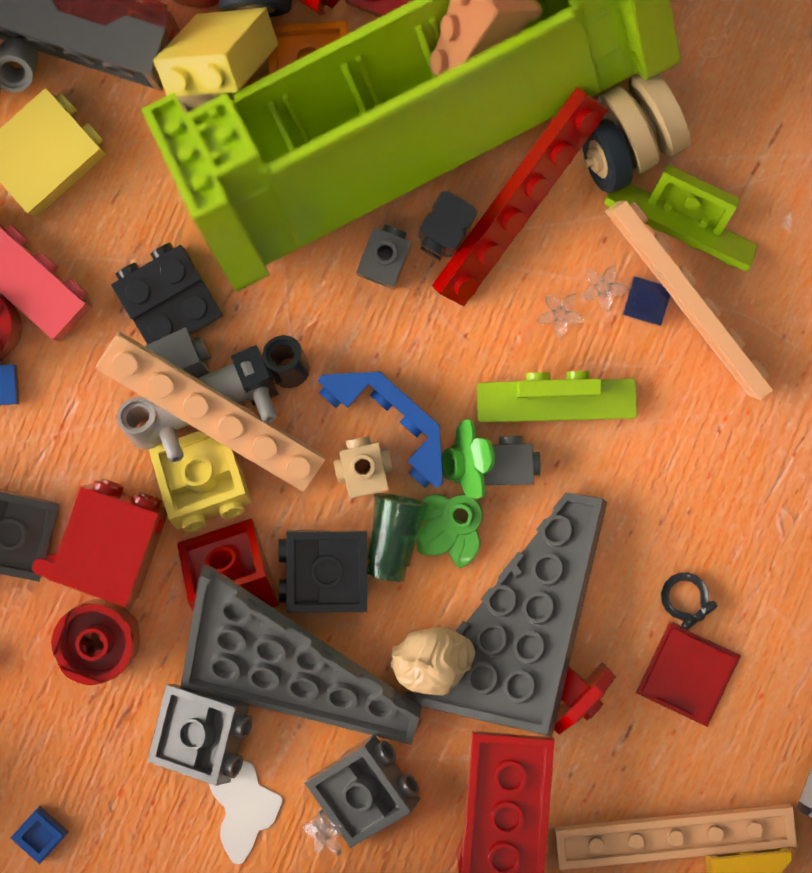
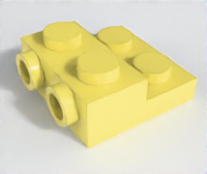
[149,431,252,532]

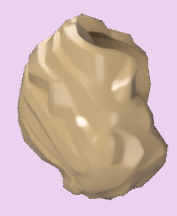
[390,626,475,695]

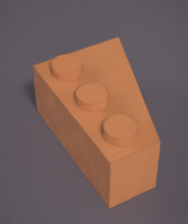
[430,0,543,77]

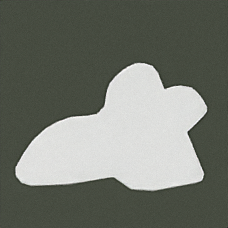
[209,760,283,864]

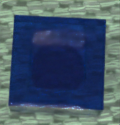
[621,276,670,327]

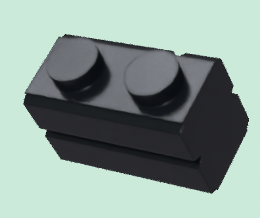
[418,191,477,261]

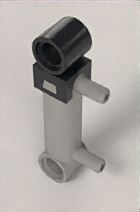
[117,335,310,462]

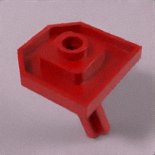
[554,662,616,735]

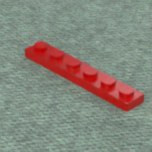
[432,87,609,307]

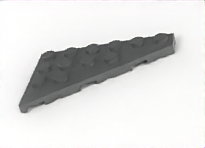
[405,492,607,737]
[181,565,422,745]

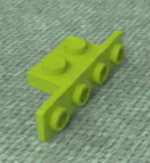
[604,164,757,272]
[477,371,637,422]

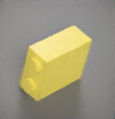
[154,7,278,96]
[0,88,107,218]

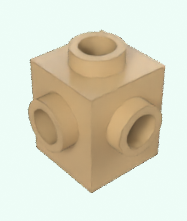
[333,436,393,499]

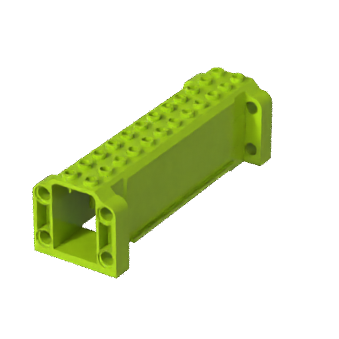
[141,0,681,292]

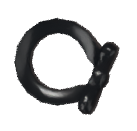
[661,572,718,630]

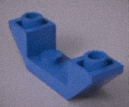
[317,372,443,488]

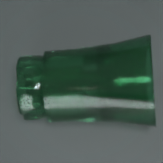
[367,493,429,582]

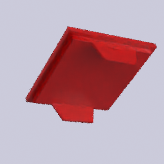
[636,622,741,727]

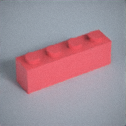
[0,224,92,342]

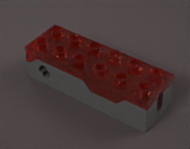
[0,0,181,91]

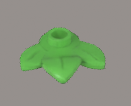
[441,419,496,499]
[414,494,483,568]

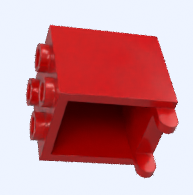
[32,479,167,607]

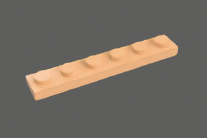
[605,201,773,400]
[96,331,325,492]
[554,804,797,870]

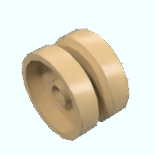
[598,74,691,175]

